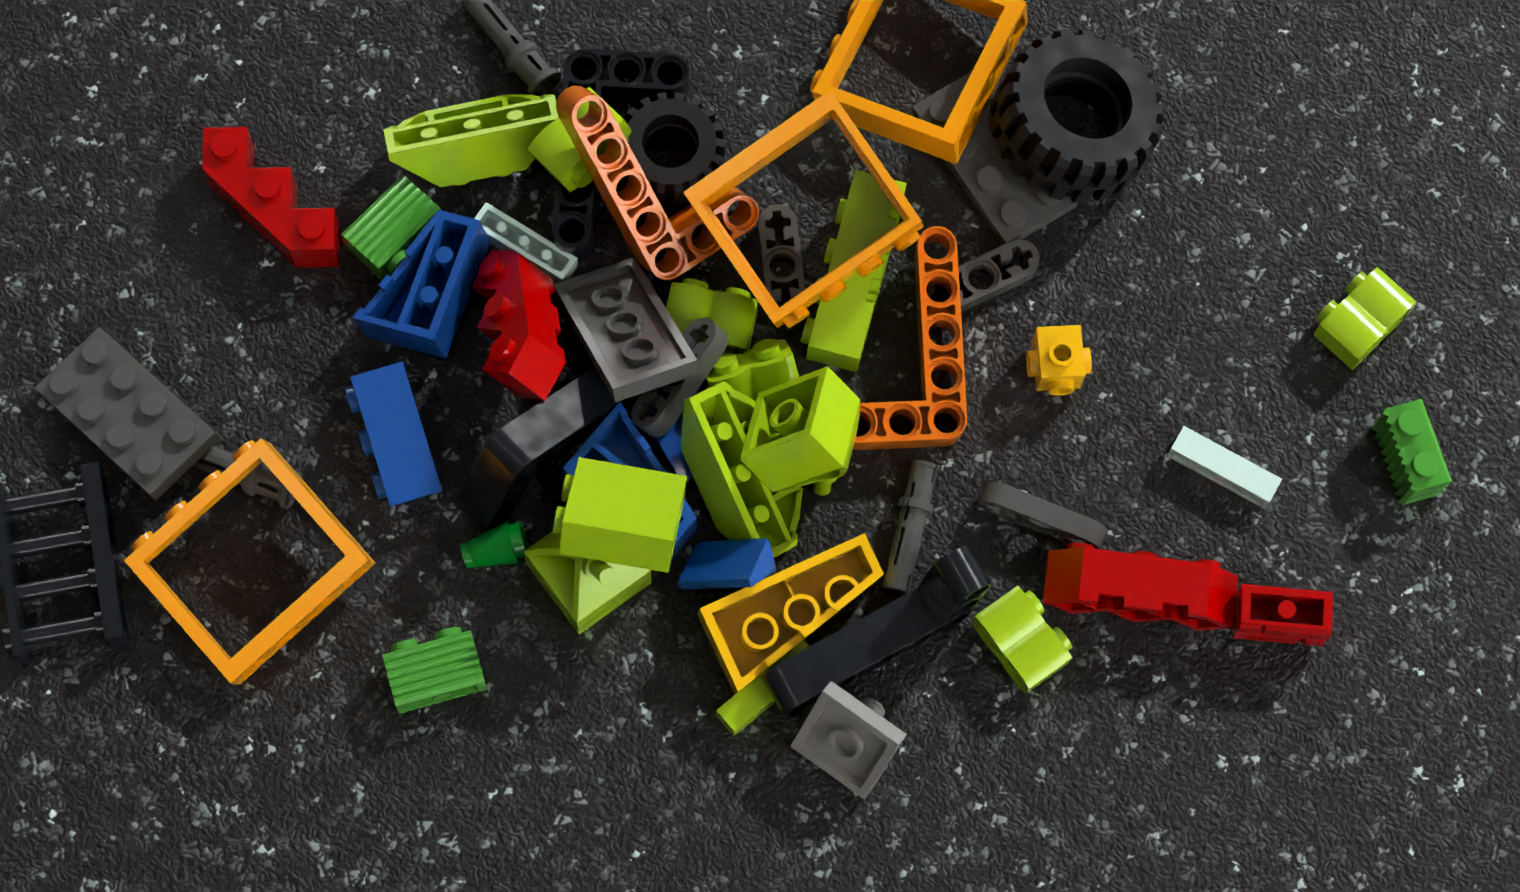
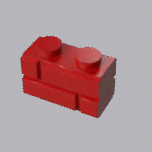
[1231,584,1333,646]

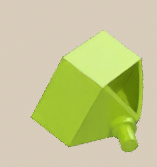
[740,366,860,496]
[524,531,652,635]

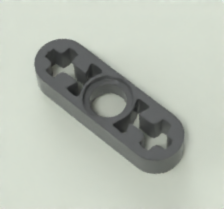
[758,204,805,331]
[926,239,1040,312]
[631,318,728,437]
[979,481,1108,549]

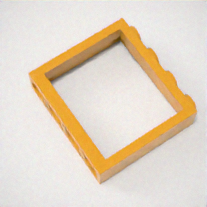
[810,0,1028,164]
[683,90,924,328]
[124,438,376,684]

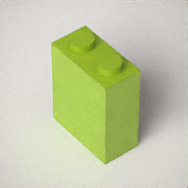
[553,457,687,573]

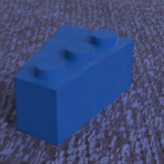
[352,210,491,359]
[345,361,442,507]
[563,402,697,561]

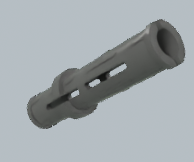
[881,460,939,596]

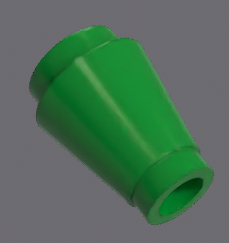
[460,520,529,569]

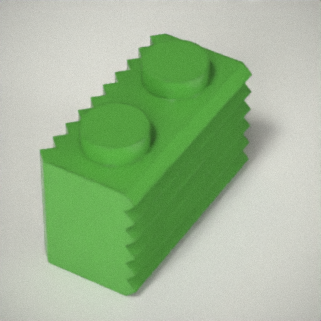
[341,175,441,280]
[1372,399,1452,505]
[382,627,487,714]

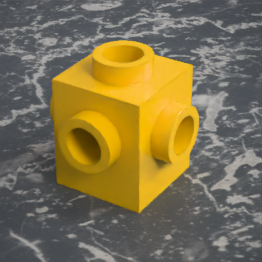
[1026,325,1092,396]

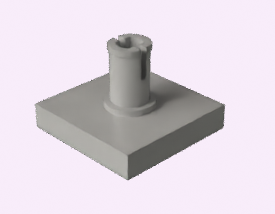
[790,681,907,800]

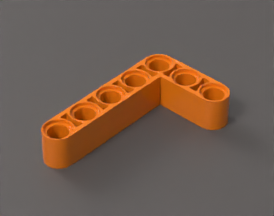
[556,86,759,280]
[853,226,967,450]

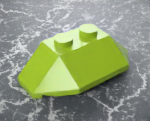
[383,94,559,187]
[680,381,803,558]

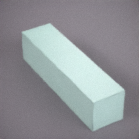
[474,202,578,284]
[1167,426,1282,509]

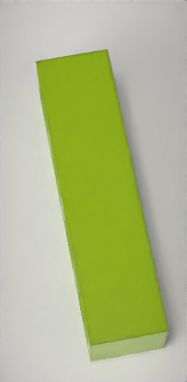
[716,640,810,736]

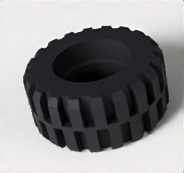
[990,30,1165,202]

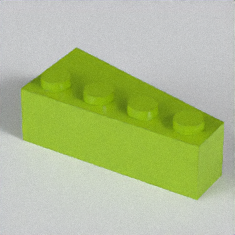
[801,169,907,373]

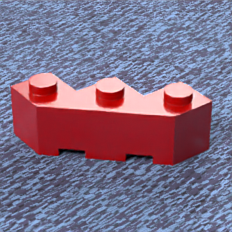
[202,127,340,268]
[472,250,566,401]
[1043,542,1238,631]

